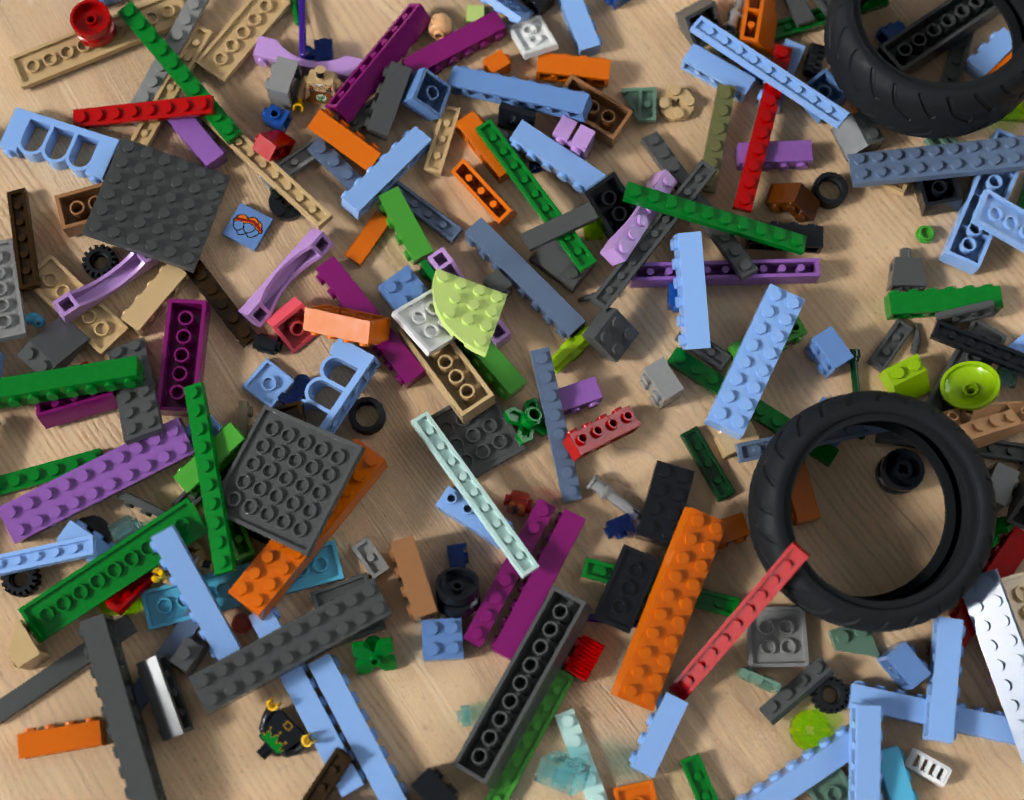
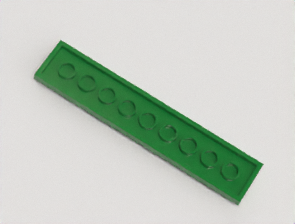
[18,497,208,643]

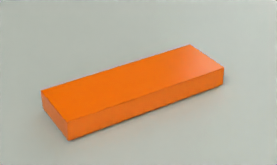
[345,211,388,267]

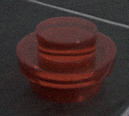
[232,613,252,634]

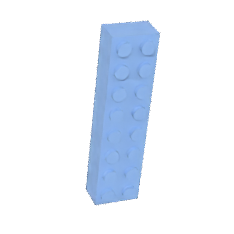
[938,128,1020,275]
[704,283,805,440]

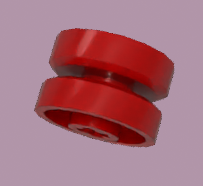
[70,0,116,48]

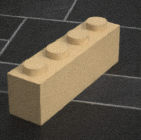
[121,264,191,337]

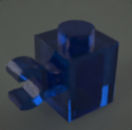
[304,38,335,62]

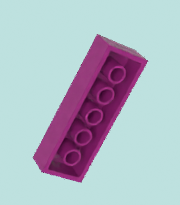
[157,299,211,417]

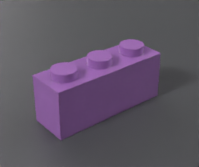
[558,376,603,415]

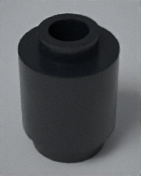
[253,333,282,355]

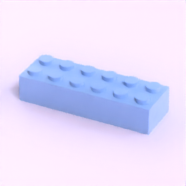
[670,231,711,350]

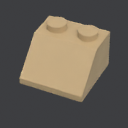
[8,620,52,670]

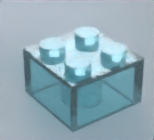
[534,750,591,796]

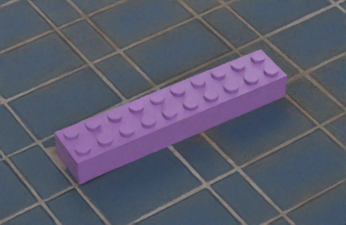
[0,417,194,544]

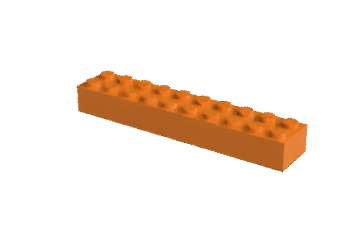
[228,438,388,621]
[610,507,727,712]

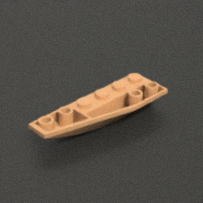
[943,401,1024,448]

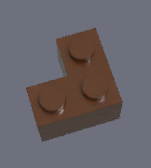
[764,183,820,223]

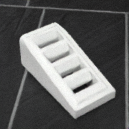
[904,748,953,787]

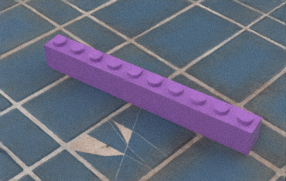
[630,258,821,288]

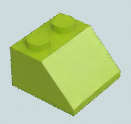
[878,354,931,399]

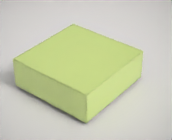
[466,5,484,24]

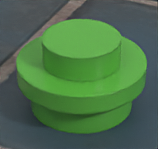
[915,225,935,244]

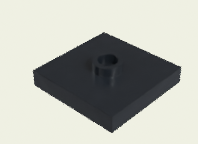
[498,102,536,132]

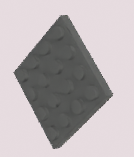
[431,384,526,478]

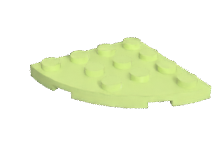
[432,268,508,357]

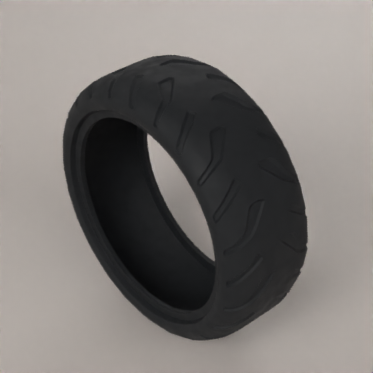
[824,0,1024,139]
[748,390,997,632]

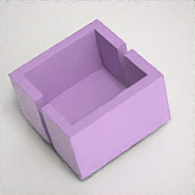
[552,115,596,161]

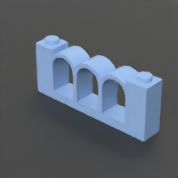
[0,107,120,185]
[301,338,381,434]

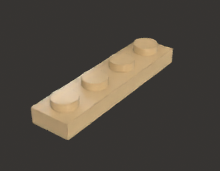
[423,105,461,177]

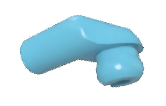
[25,312,46,328]

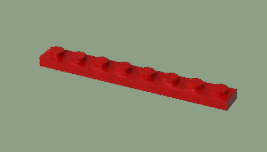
[73,95,215,129]

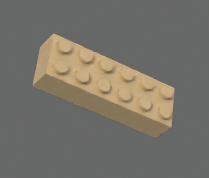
[397,327,496,424]

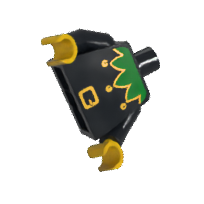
[256,696,317,760]

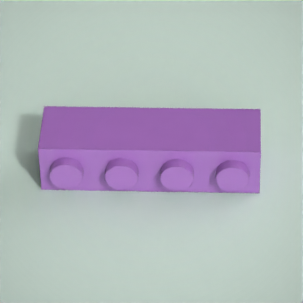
[166,117,227,170]
[735,140,813,171]

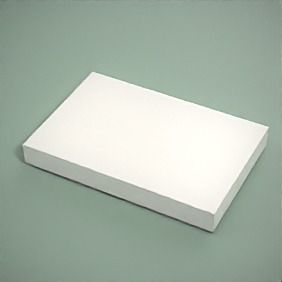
[507,15,559,60]

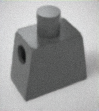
[887,248,928,291]
[170,635,211,678]

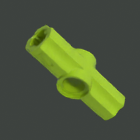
[551,324,590,374]

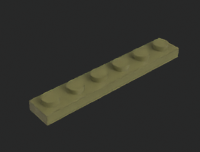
[702,83,736,194]

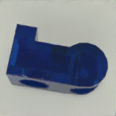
[278,374,310,405]

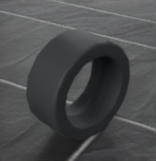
[811,172,848,209]
[349,397,386,435]

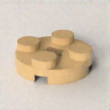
[658,85,695,122]

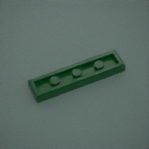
[680,426,736,503]

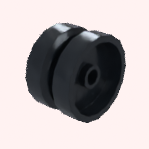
[875,448,925,495]
[435,567,480,618]

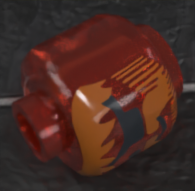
[503,489,533,517]

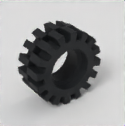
[802,43,825,77]
[82,244,120,280]
[1,568,42,597]
[810,676,849,714]

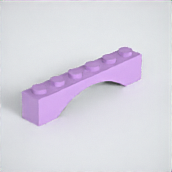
[253,36,363,83]
[600,169,678,266]
[238,228,334,328]
[427,247,511,349]
[52,252,161,324]

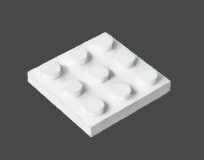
[391,289,457,357]

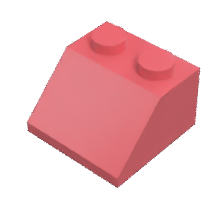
[266,296,315,354]

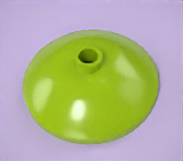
[940,361,1001,411]

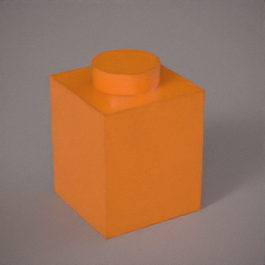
[483,49,512,76]

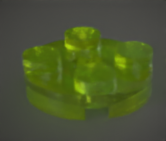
[789,710,831,750]

